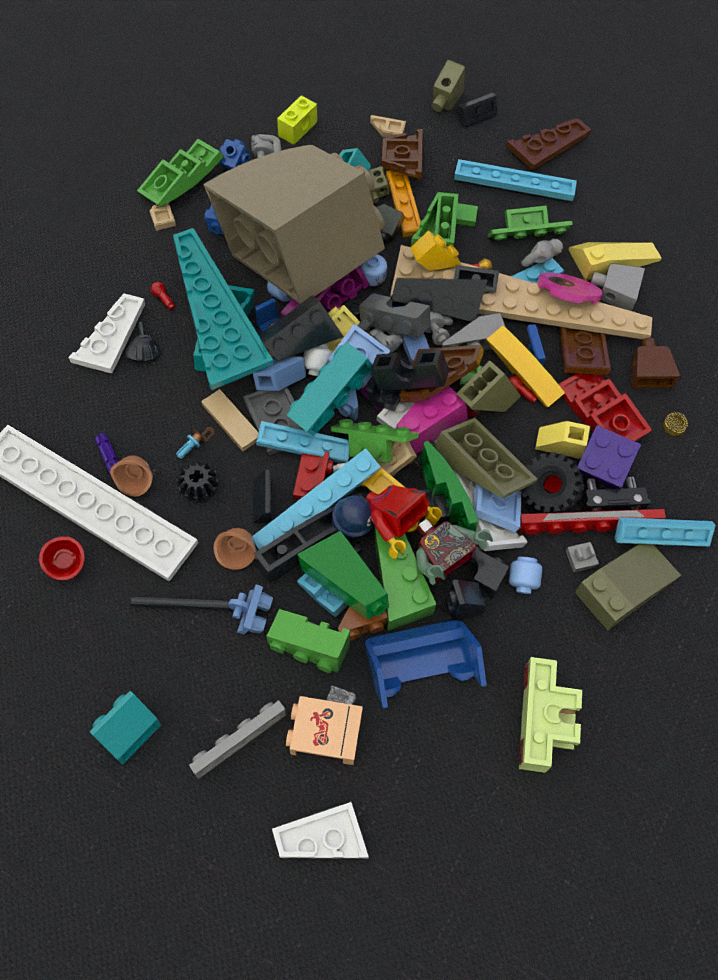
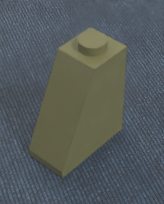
[456,361,521,412]

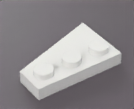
[272,802,369,858]

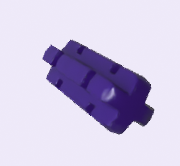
[95,433,118,475]

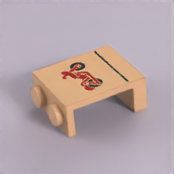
[286,696,363,765]

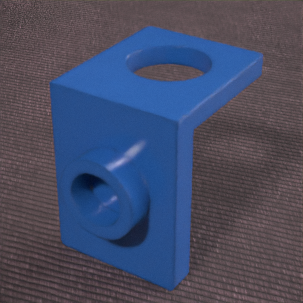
[255,298,279,332]

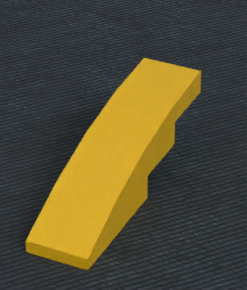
[486,325,565,408]

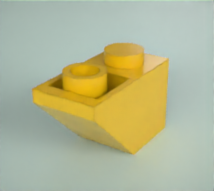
[410,230,461,271]

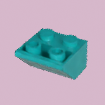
[90,691,161,765]

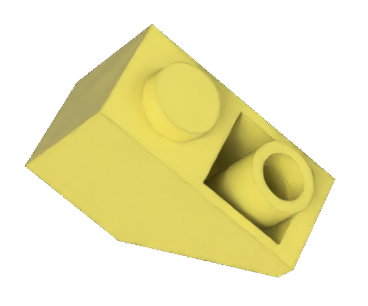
[535,421,590,459]

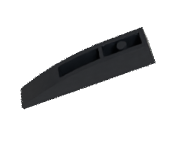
[254,489,372,583]

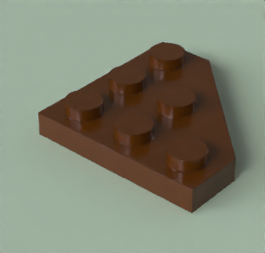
[399,345,484,402]

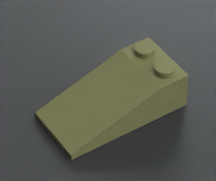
[435,418,538,499]
[575,544,681,630]

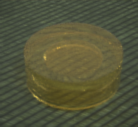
[663,412,688,436]

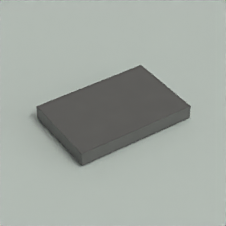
[243,387,304,455]

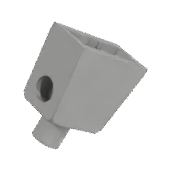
[591,264,645,311]

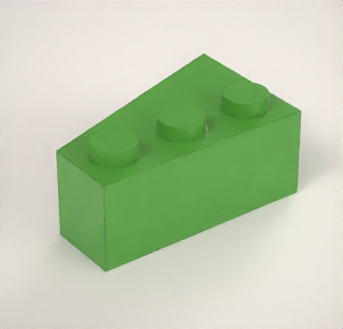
[411,192,458,246]
[267,609,350,673]

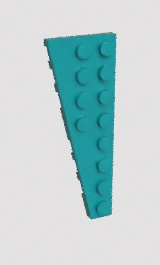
[173,228,273,390]

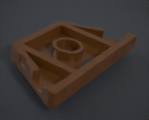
[382,129,423,179]

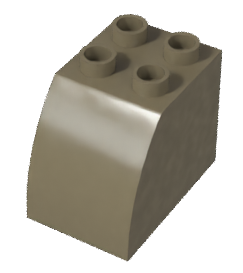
[203,145,385,304]

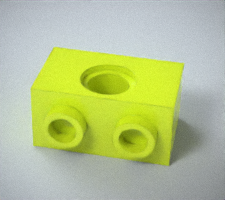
[277,96,317,145]

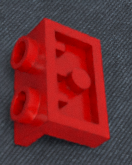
[293,452,333,500]

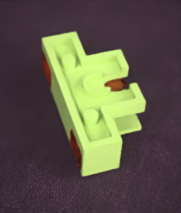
[518,657,582,773]

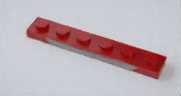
[518,509,666,535]

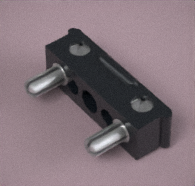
[581,477,651,512]

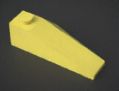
[569,242,662,281]

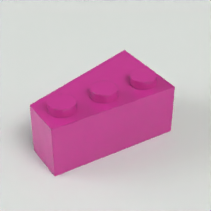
[396,386,468,454]

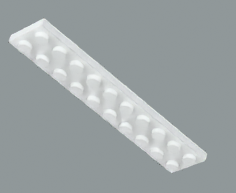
[0,425,198,581]

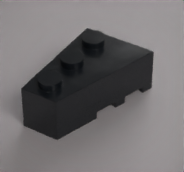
[258,295,344,361]

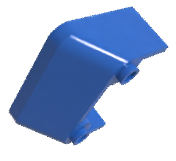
[365,620,487,708]

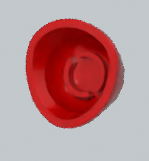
[39,537,85,581]

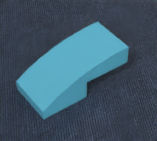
[297,573,348,617]

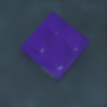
[577,425,641,489]

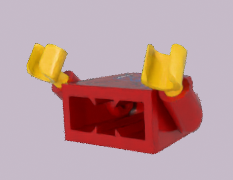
[366,485,442,559]

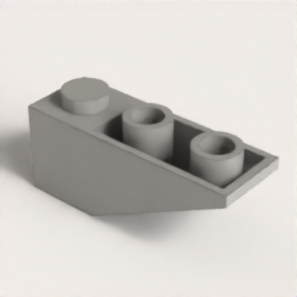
[442,313,505,351]

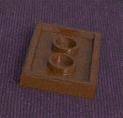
[559,327,611,375]

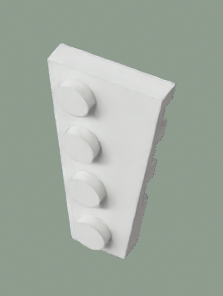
[452,469,527,551]

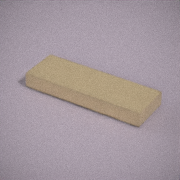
[201,389,258,452]

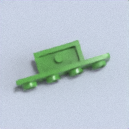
[488,206,573,241]
[331,419,419,463]

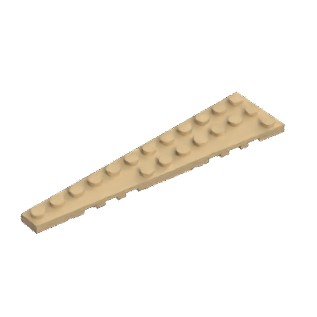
[390,245,652,339]

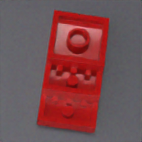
[558,373,652,441]

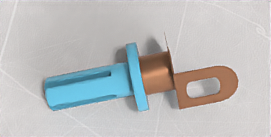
[176,427,214,459]

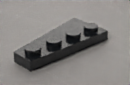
[391,277,488,322]

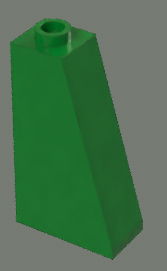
[297,531,389,620]

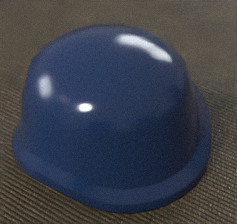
[332,495,373,537]

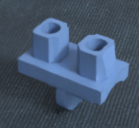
[228,584,273,635]

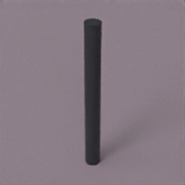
[131,596,232,610]

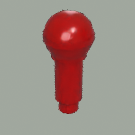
[151,282,175,310]
[509,376,537,403]

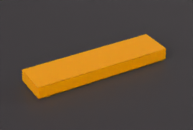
[386,170,421,237]

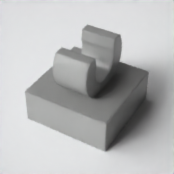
[566,542,599,573]

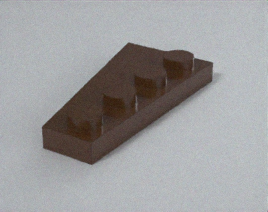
[506,118,591,171]

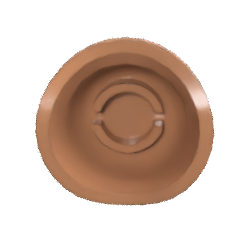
[110,455,153,496]
[214,528,257,570]

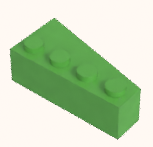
[374,527,436,631]

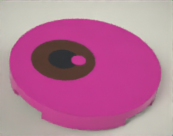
[537,273,602,304]

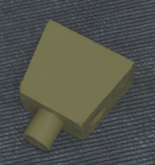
[431,60,465,112]

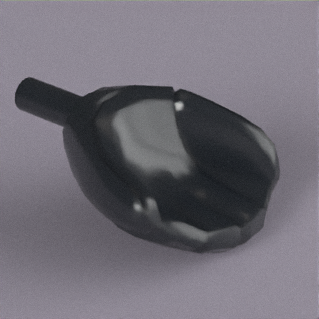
[126,322,160,361]

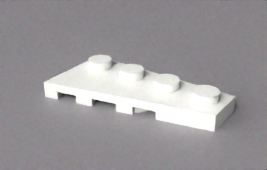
[68,294,145,373]

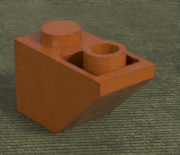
[338,606,388,641]

